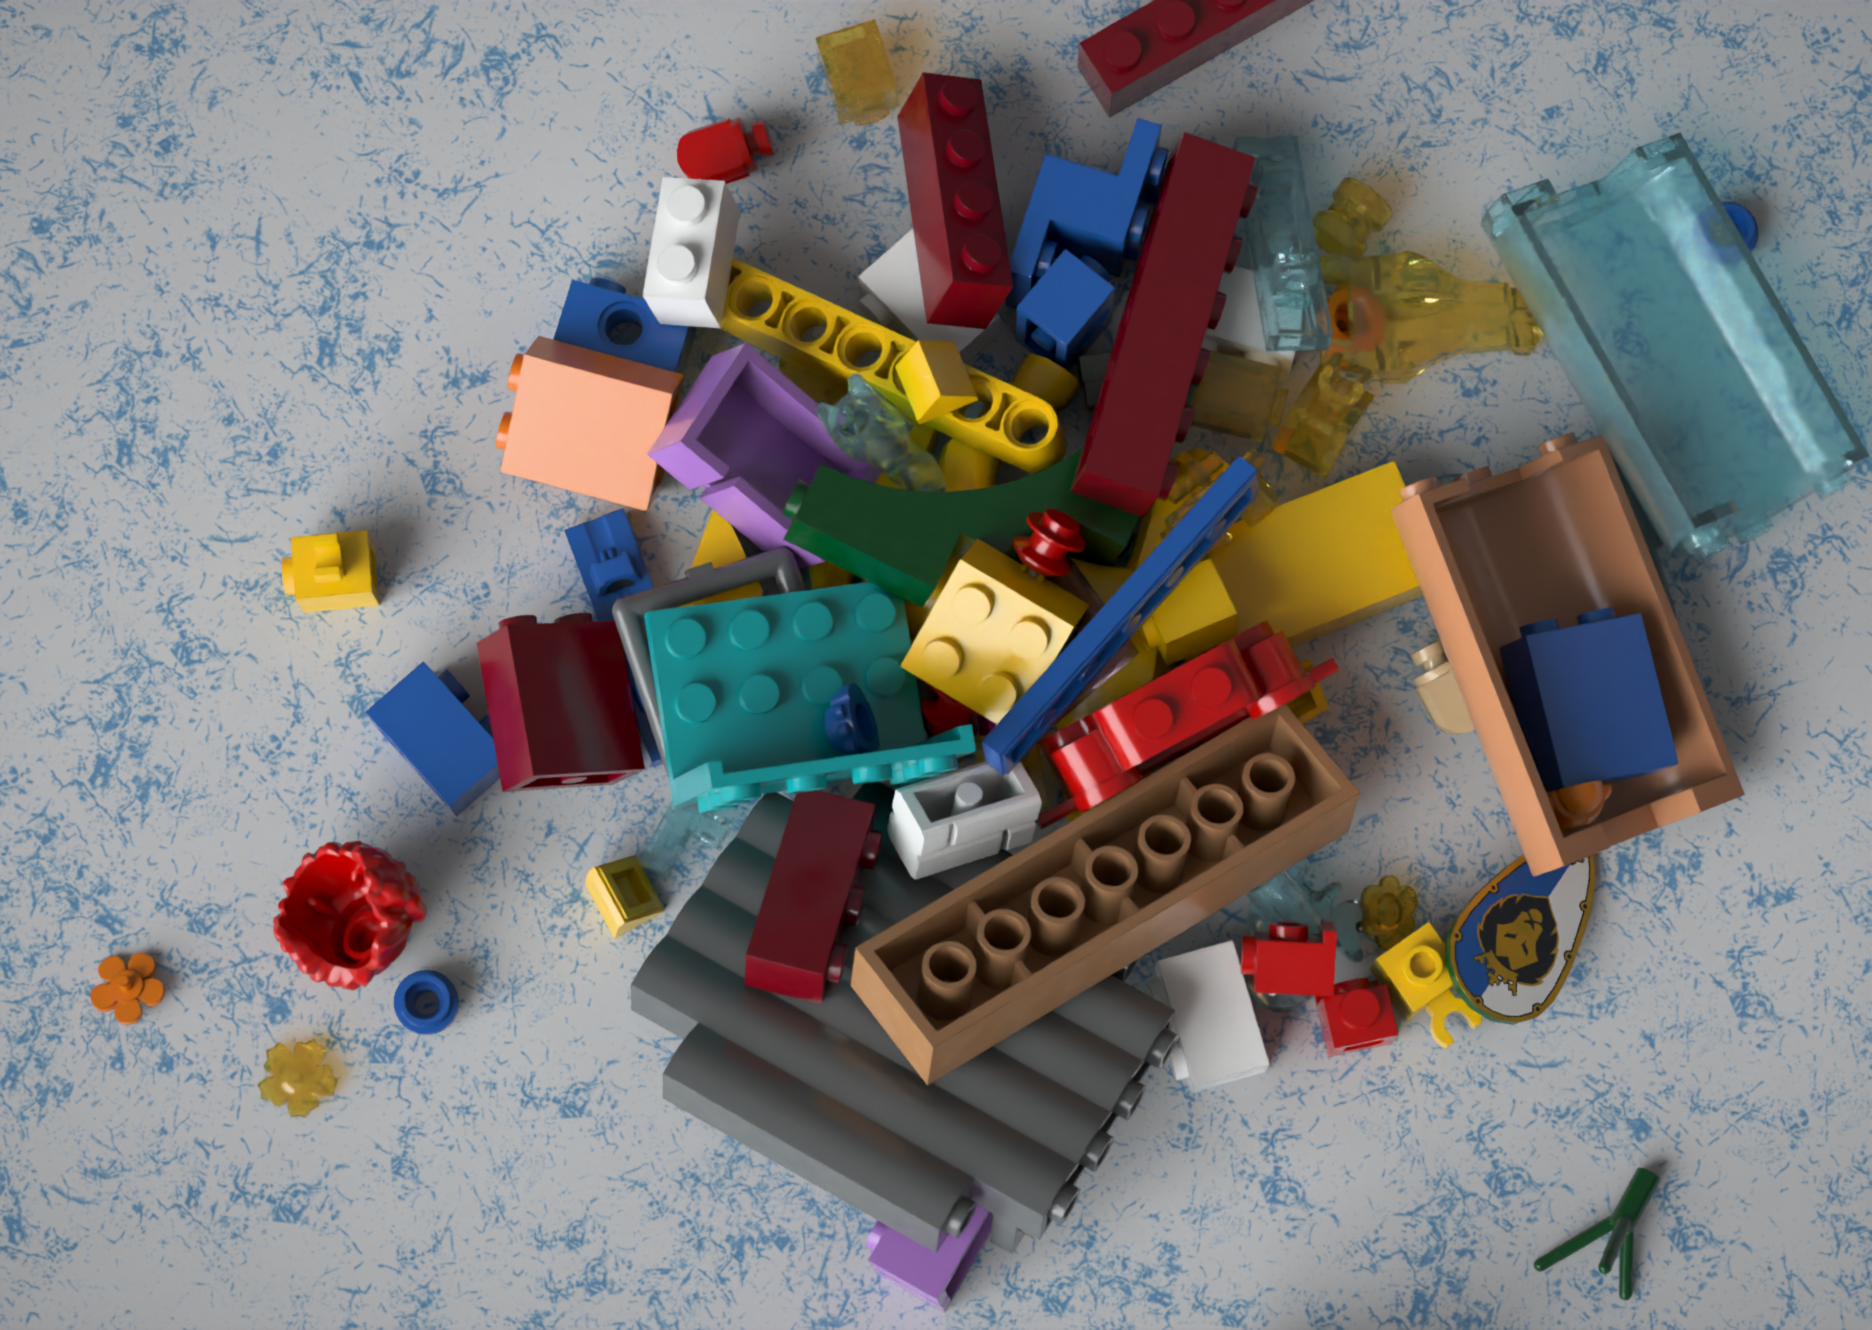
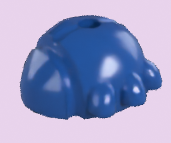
[824,683,880,756]

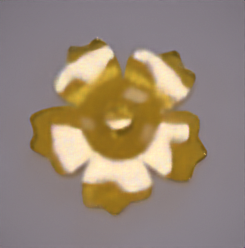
[257,1039,338,1118]

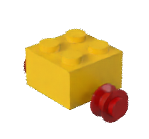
[900,508,1089,738]

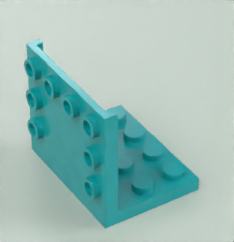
[644,582,976,813]

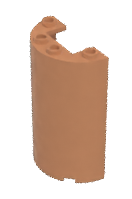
[1390,432,1745,877]

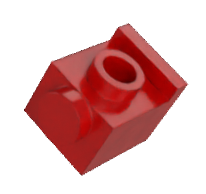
[1240,921,1337,996]
[1314,977,1398,1058]

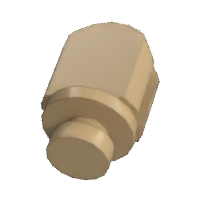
[1410,639,1475,735]

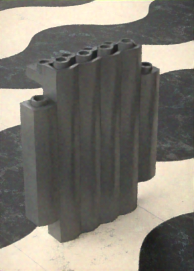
[631,781,1179,1254]

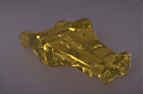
[1315,250,1544,384]

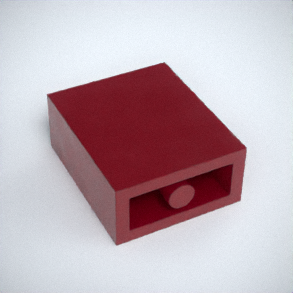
[476,613,645,792]

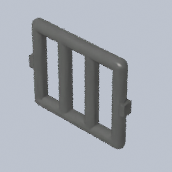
[612,547,806,808]

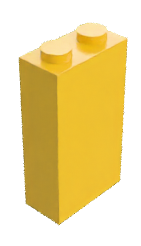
[1198,461,1423,650]

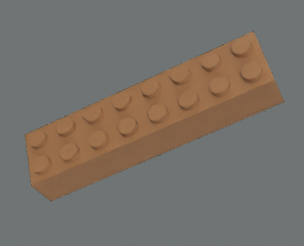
[851,704,1360,1086]

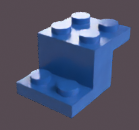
[1005,118,1169,309]

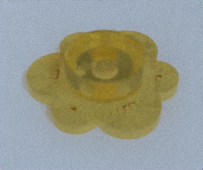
[1360,875,1418,951]

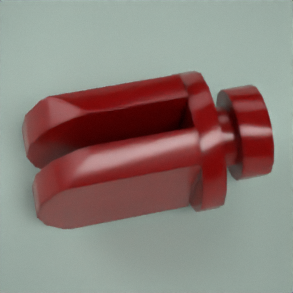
[676,117,775,184]

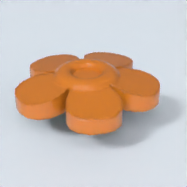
[90,952,165,1025]

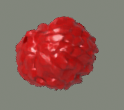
[273,841,428,991]

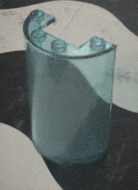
[1481,132,1870,563]

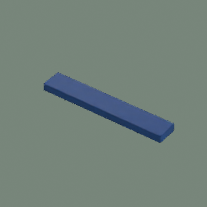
[982,456,1258,776]

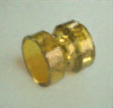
[1306,177,1394,265]

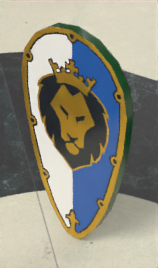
[1446,854,1595,1025]

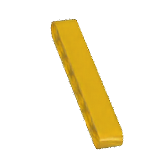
[718,258,1067,473]

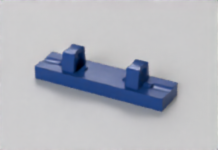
[564,508,663,767]

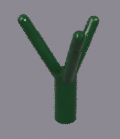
[1534,1167,1660,1301]

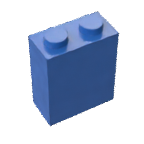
[1499,607,1679,793]

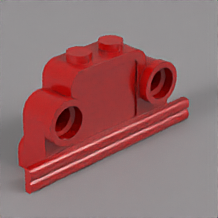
[1036,619,1339,830]

